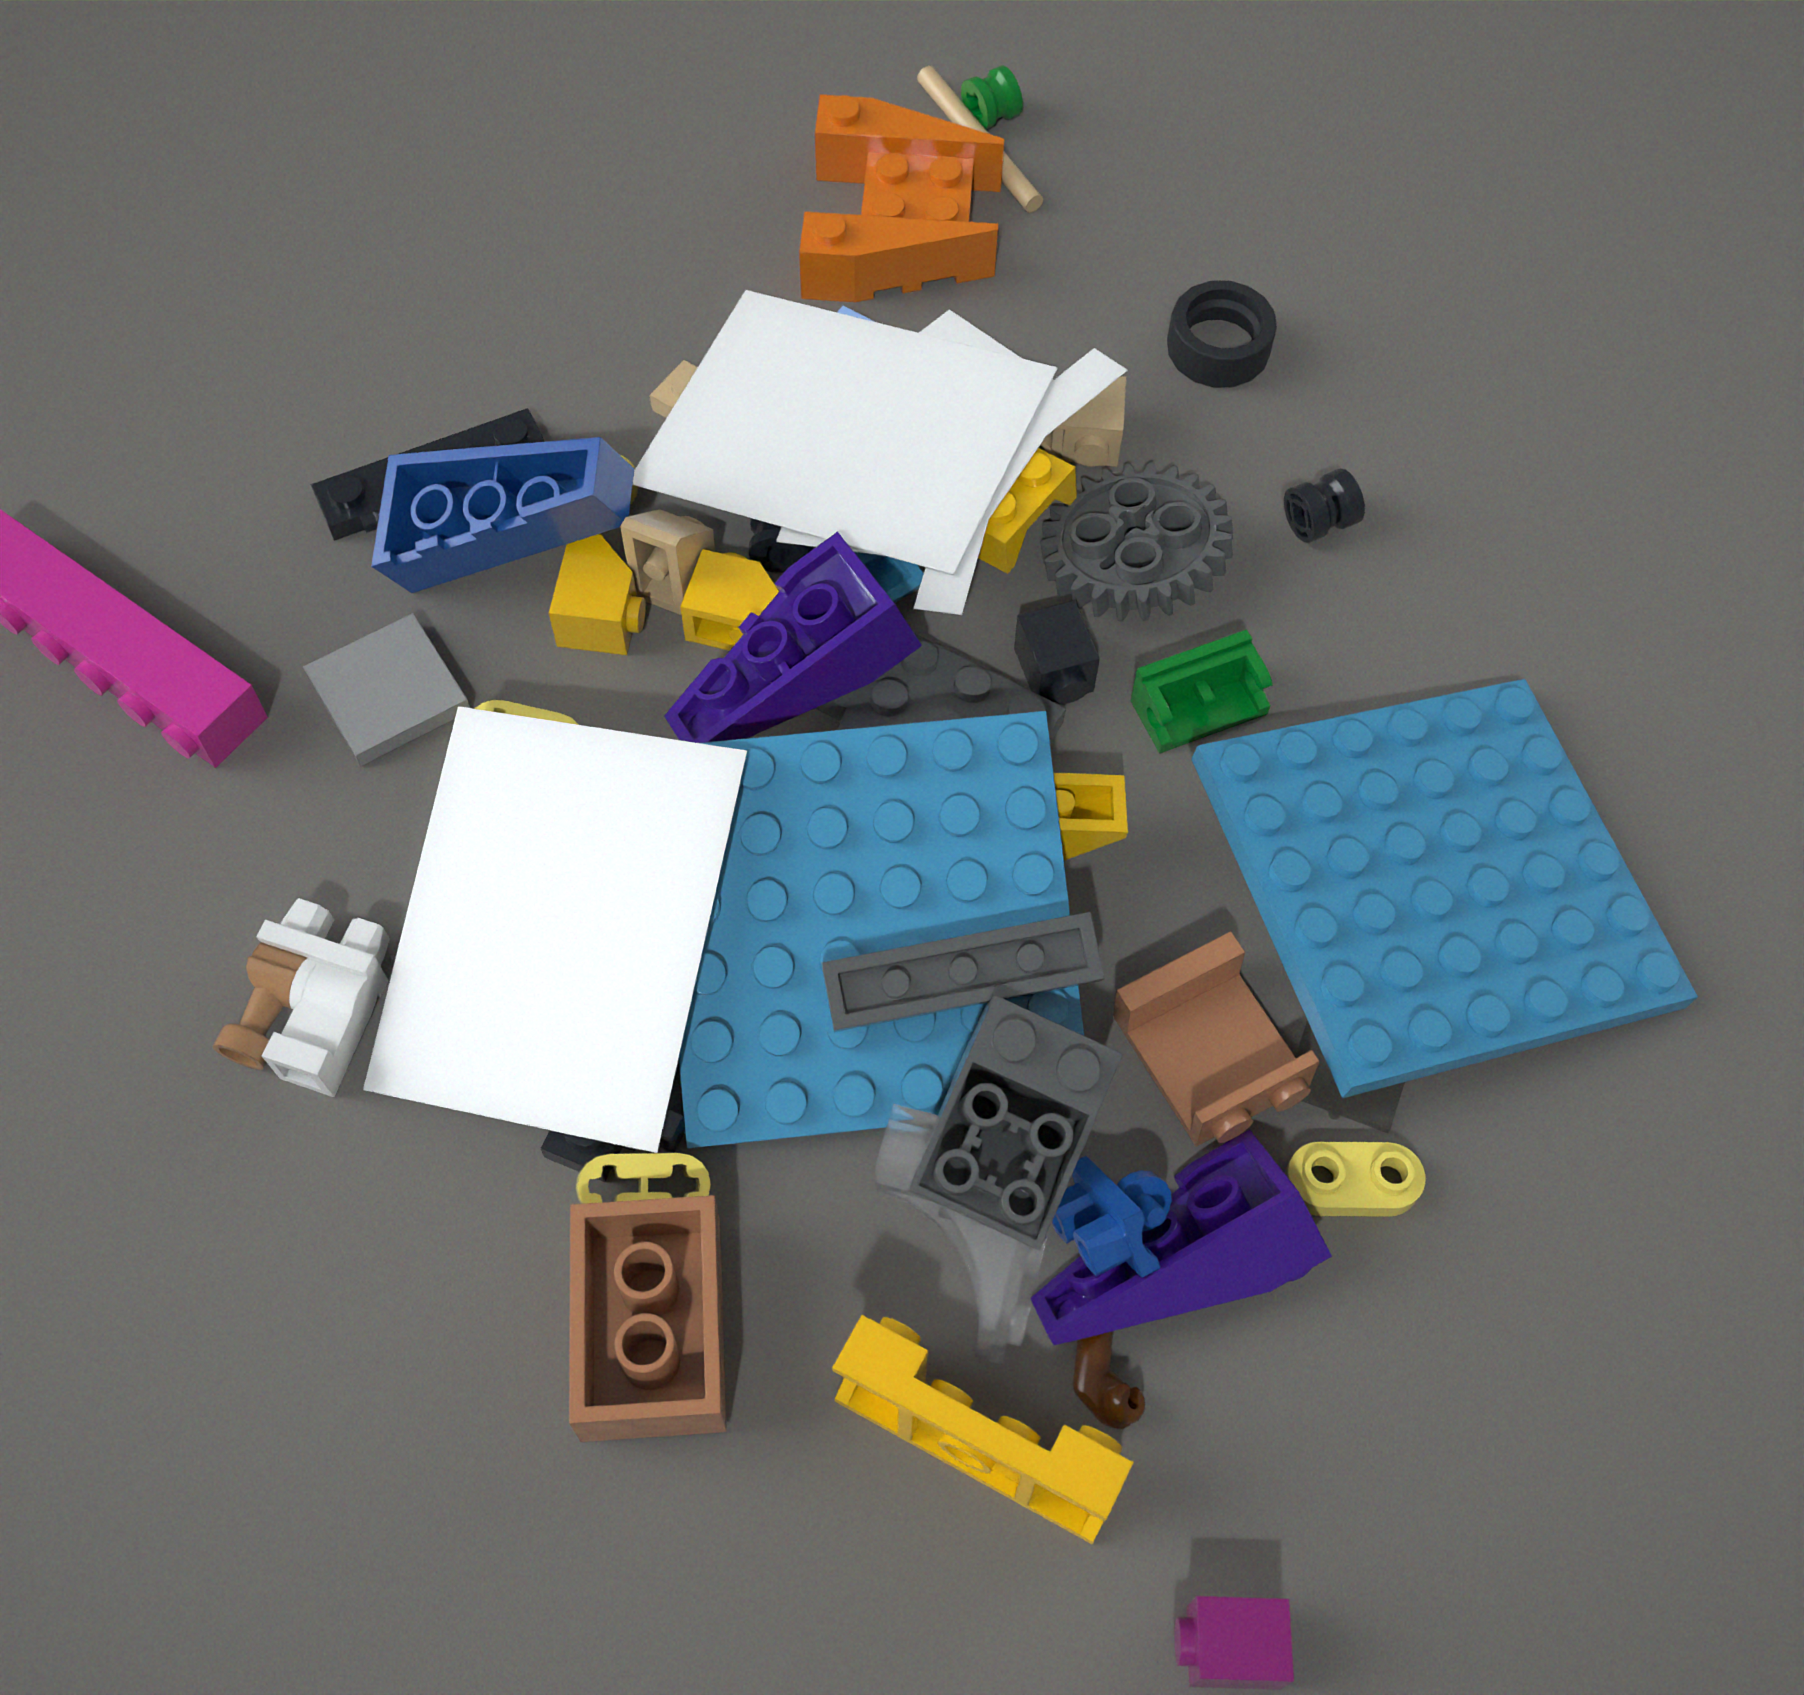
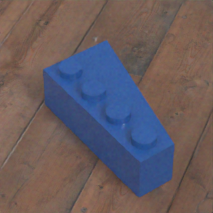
[371,437,635,593]

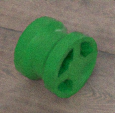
[961,65,1023,129]

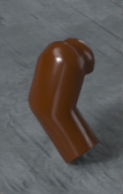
[1073,1331,1145,1429]

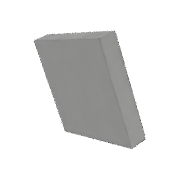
[303,613,470,767]

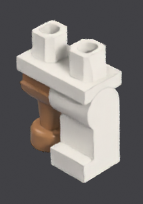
[213,898,390,1098]

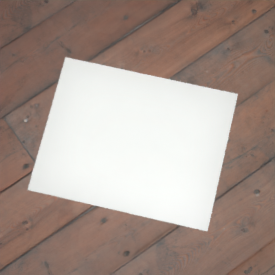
[633,290,1058,575]
[363,706,747,1153]

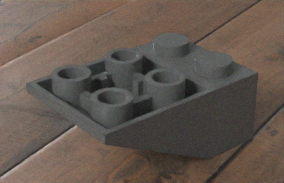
[908,995,1123,1251]

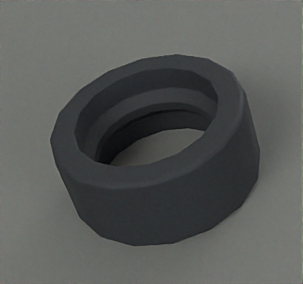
[1167,281,1277,388]

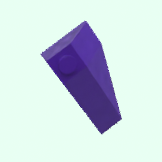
[664,531,922,743]
[1030,1129,1332,1346]

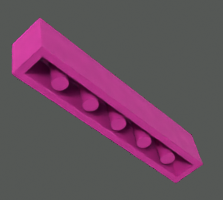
[0,509,268,768]

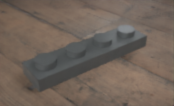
[821,912,1105,1032]

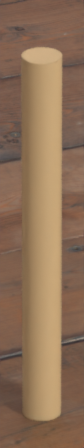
[917,66,1043,213]

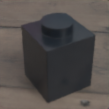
[1014,600,1100,704]

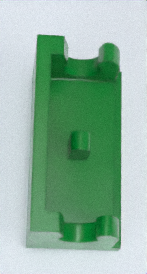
[1130,629,1273,754]

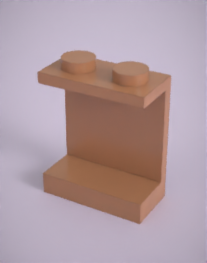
[1113,931,1319,1147]

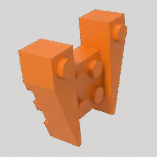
[799,95,1004,302]

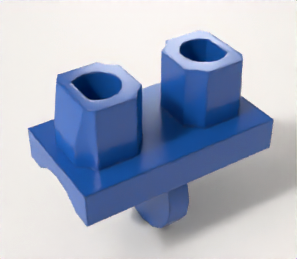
[1052,1156,1172,1278]

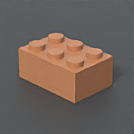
[569,1195,727,1442]

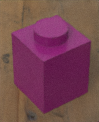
[1175,1596,1294,1690]

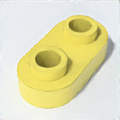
[1285,1142,1426,1217]

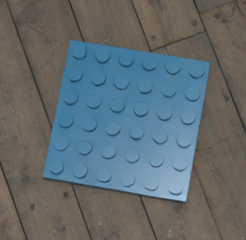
[1191,679,1698,1098]
[679,711,1084,1149]

